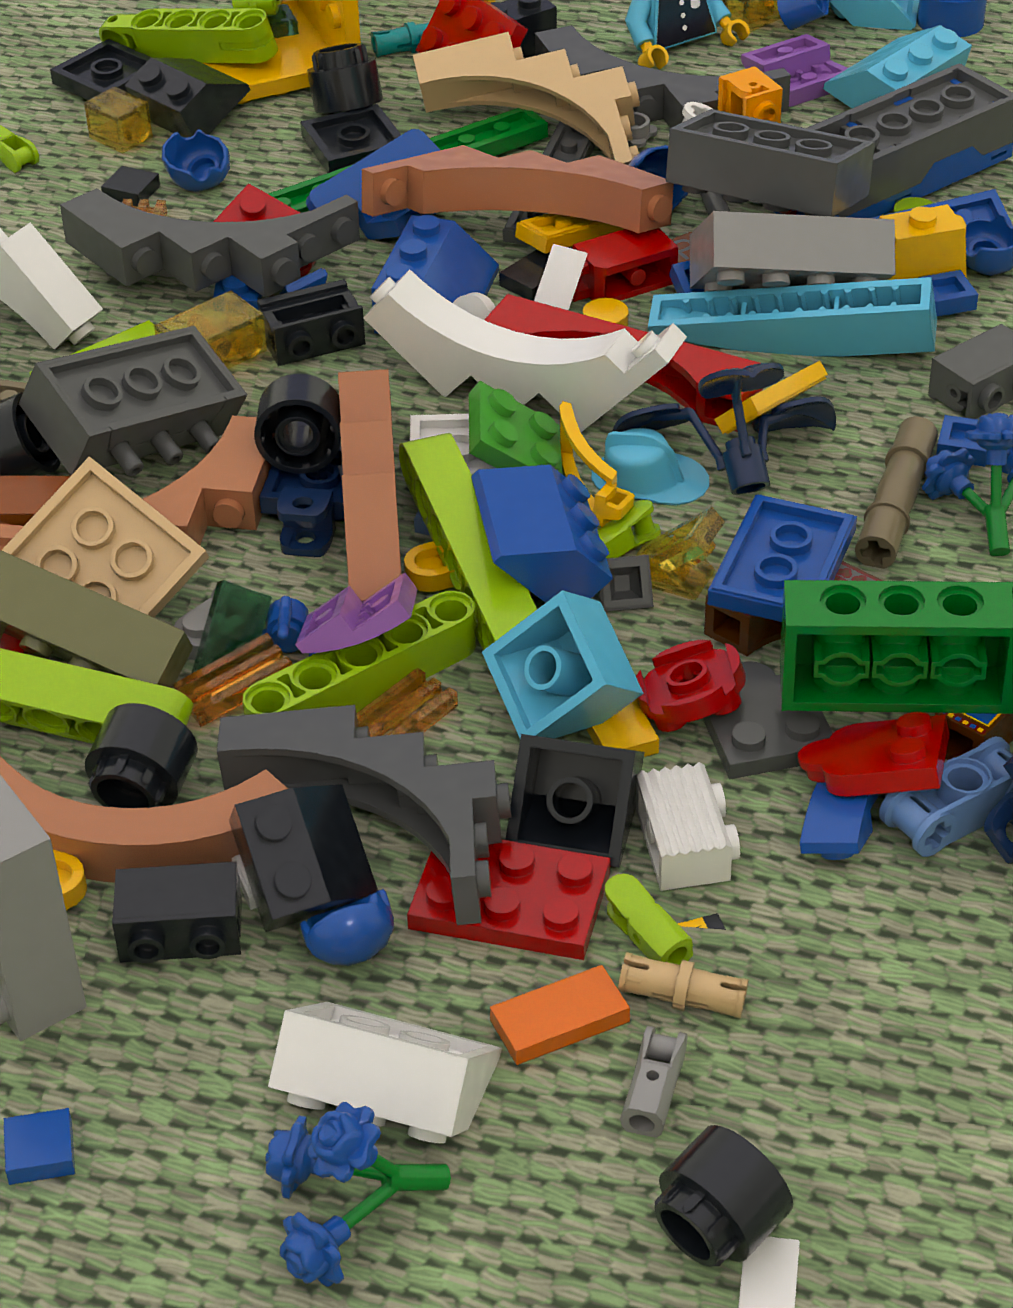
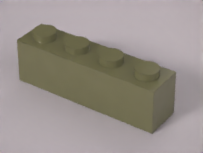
[0,550,193,688]

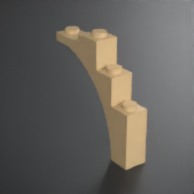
[413,32,640,165]

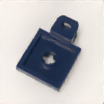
[259,444,344,557]

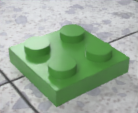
[469,381,562,474]

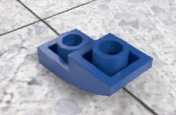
[800,782,880,860]

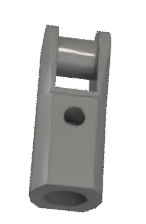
[620,1025,688,1138]

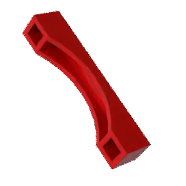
[484,294,763,432]

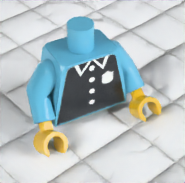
[625,0,750,70]

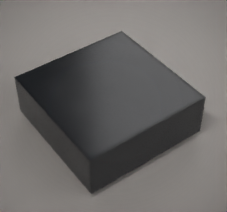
[101,166,160,207]

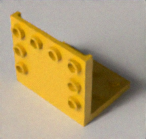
[203,0,361,104]

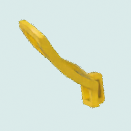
[559,401,635,527]

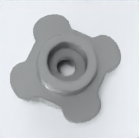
[628,112,657,148]

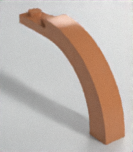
[0,756,288,883]

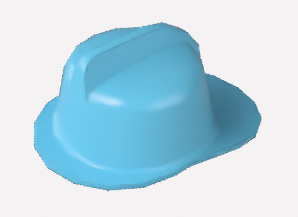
[591,428,709,505]

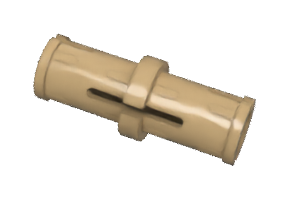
[618,952,749,1019]

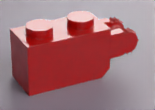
[572,228,678,302]

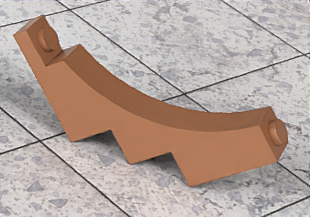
[362,145,674,233]
[338,369,402,602]

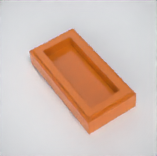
[490,965,630,1065]

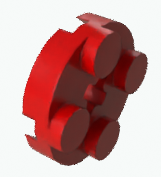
[636,640,746,732]

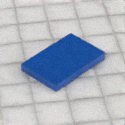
[707,494,857,622]

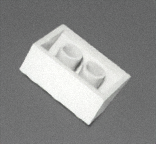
[268,1002,502,1143]

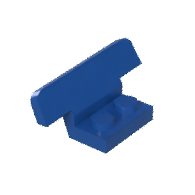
[306,129,440,240]

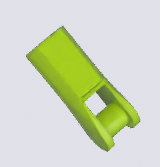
[0,125,40,173]
[597,500,661,558]
[605,874,693,965]

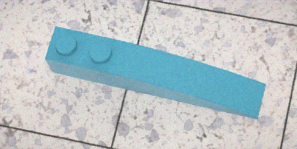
[648,277,937,357]

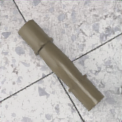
[855,416,938,569]

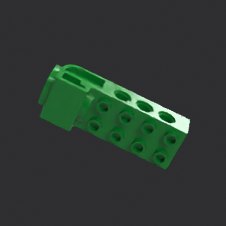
[780,580,1013,714]

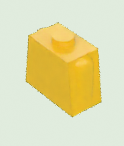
[879,204,967,280]

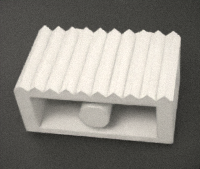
[636,762,740,891]

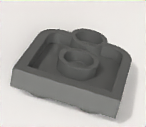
[703,661,833,779]

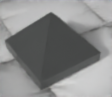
[599,555,654,612]

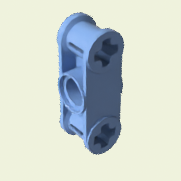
[879,736,1013,857]

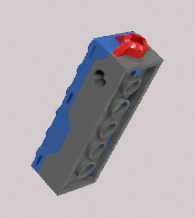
[773,63,1013,218]

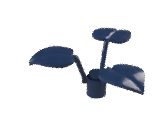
[612,363,836,495]

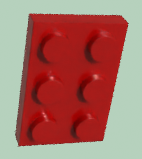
[415,0,528,53]
[407,839,610,960]

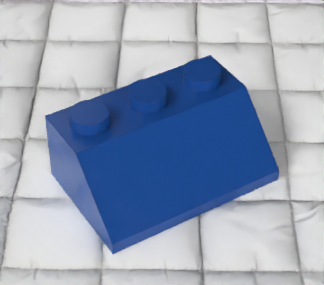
[371,215,499,334]
[471,465,613,603]

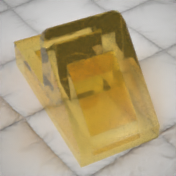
[636,507,725,600]

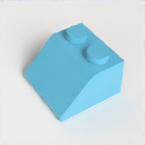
[482,590,644,739]

